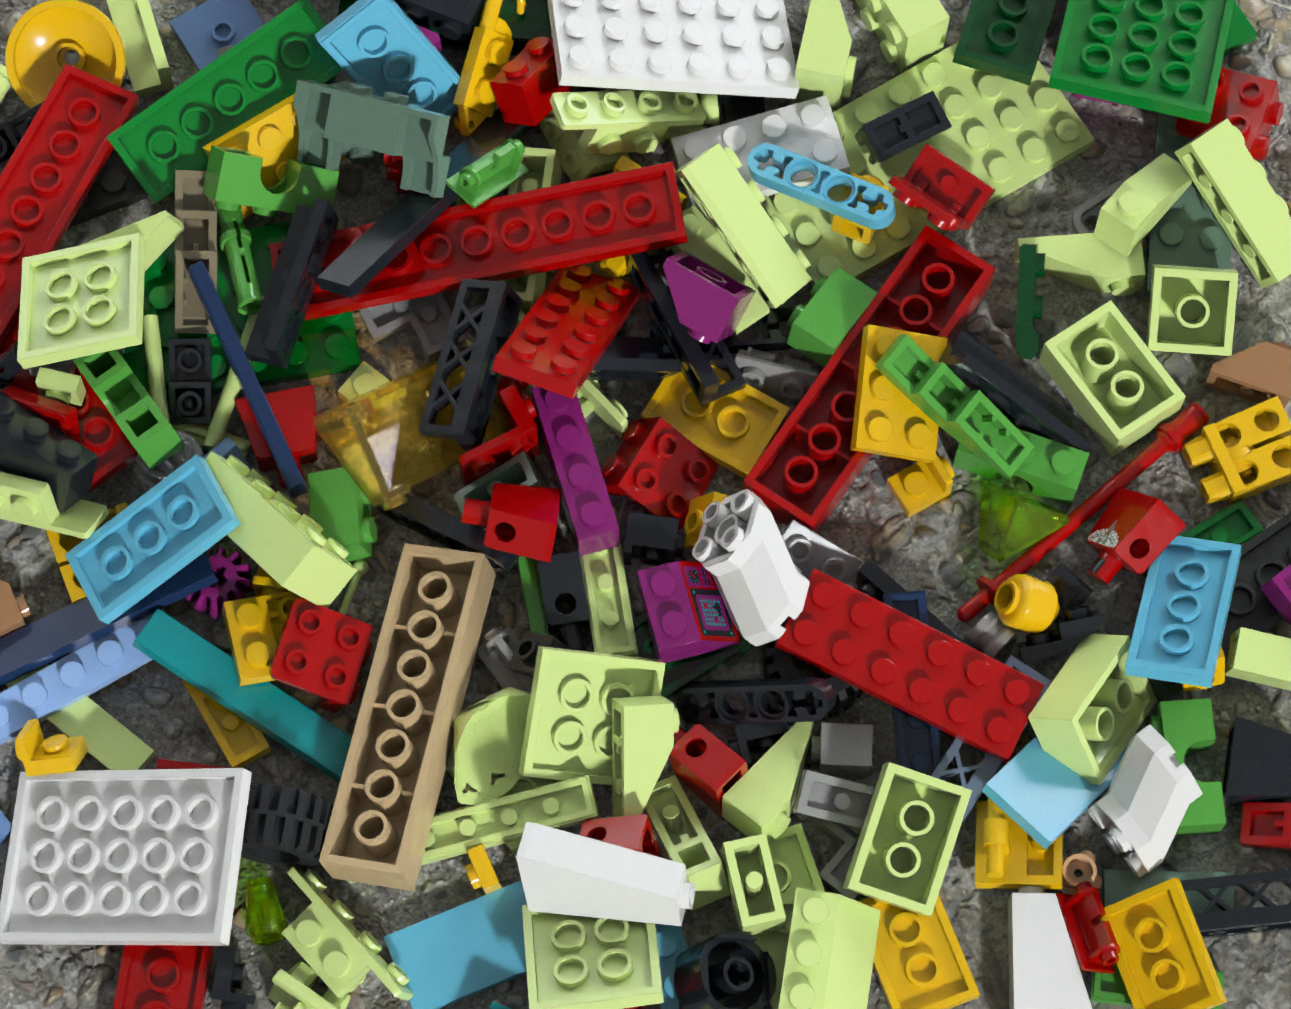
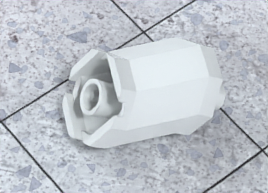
[692,489,810,647]
[1087,724,1203,878]

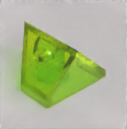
[979,478,1070,563]

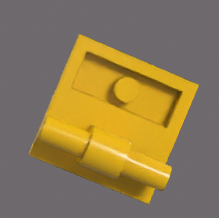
[222,591,306,688]
[975,798,1063,889]

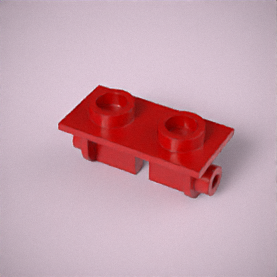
[1056,881,1121,974]

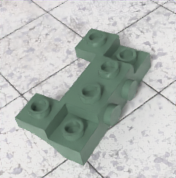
[293,80,451,198]

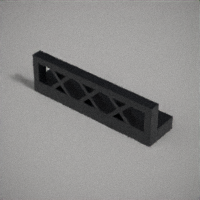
[245,197,339,369]
[627,249,746,406]
[418,278,523,451]
[939,331,1091,452]
[506,335,681,381]
[1180,869,1291,939]

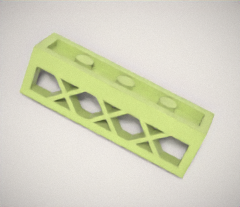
[106,0,175,98]

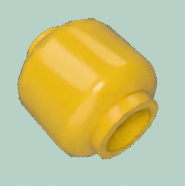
[994,574,1059,634]

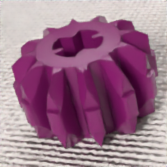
[185,546,253,620]

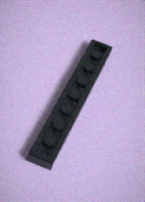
[317,108,534,298]

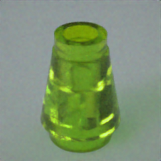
[245,877,288,945]

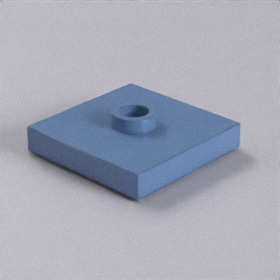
[169,0,265,71]

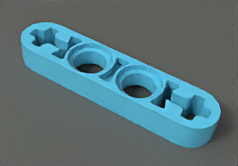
[747,143,896,230]

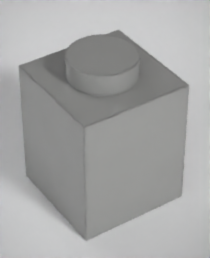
[810,723,873,777]

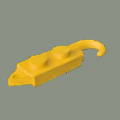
[453,0,526,136]

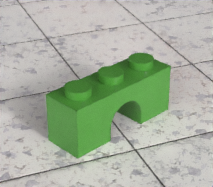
[202,145,340,219]
[73,350,186,470]
[953,428,1090,506]
[1148,698,1226,836]

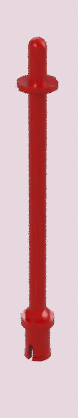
[957,402,1210,623]

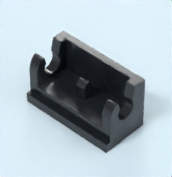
[855,91,952,165]

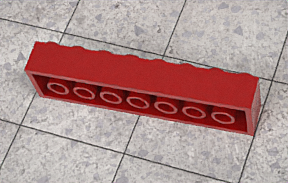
[742,225,995,533]

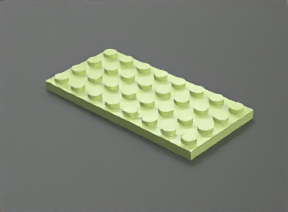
[760,42,1095,287]

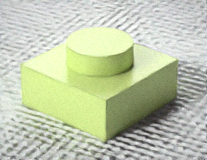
[338,361,397,420]
[35,367,86,406]

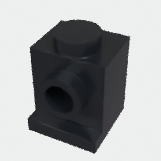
[623,512,686,566]

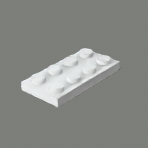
[671,95,850,214]

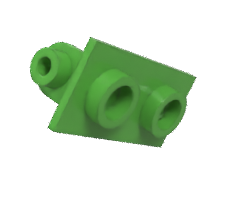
[446,139,529,209]

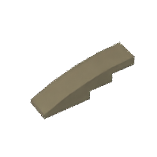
[174,170,217,334]

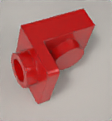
[1240,802,1291,852]

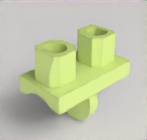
[268,961,351,1009]

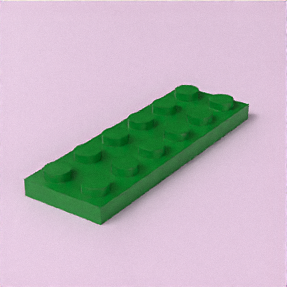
[106,0,344,204]

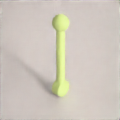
[338,559,369,615]

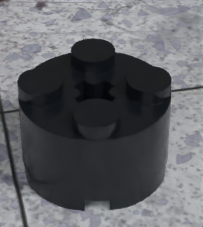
[674,930,777,1009]

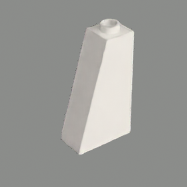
[516,822,695,926]
[1007,886,1092,1009]

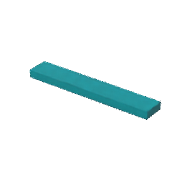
[133,608,352,783]

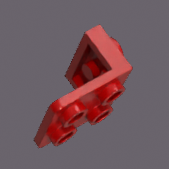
[1176,67,1284,161]
[888,143,996,232]
[458,384,540,487]
[601,417,718,530]
[269,598,374,713]

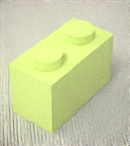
[721,833,786,936]

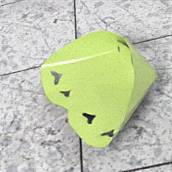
[453,687,531,805]

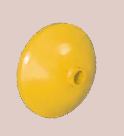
[5,0,126,108]

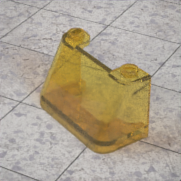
[312,354,511,511]

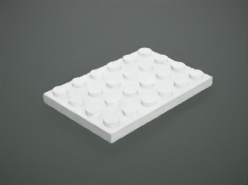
[547,0,800,99]
[0,768,252,946]

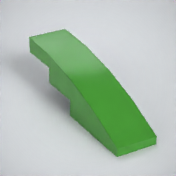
[875,334,1035,478]

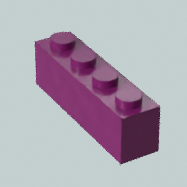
[531,386,619,557]

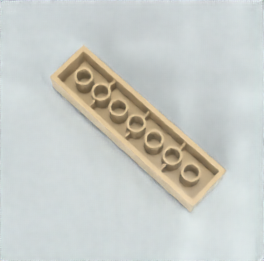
[319,543,496,891]

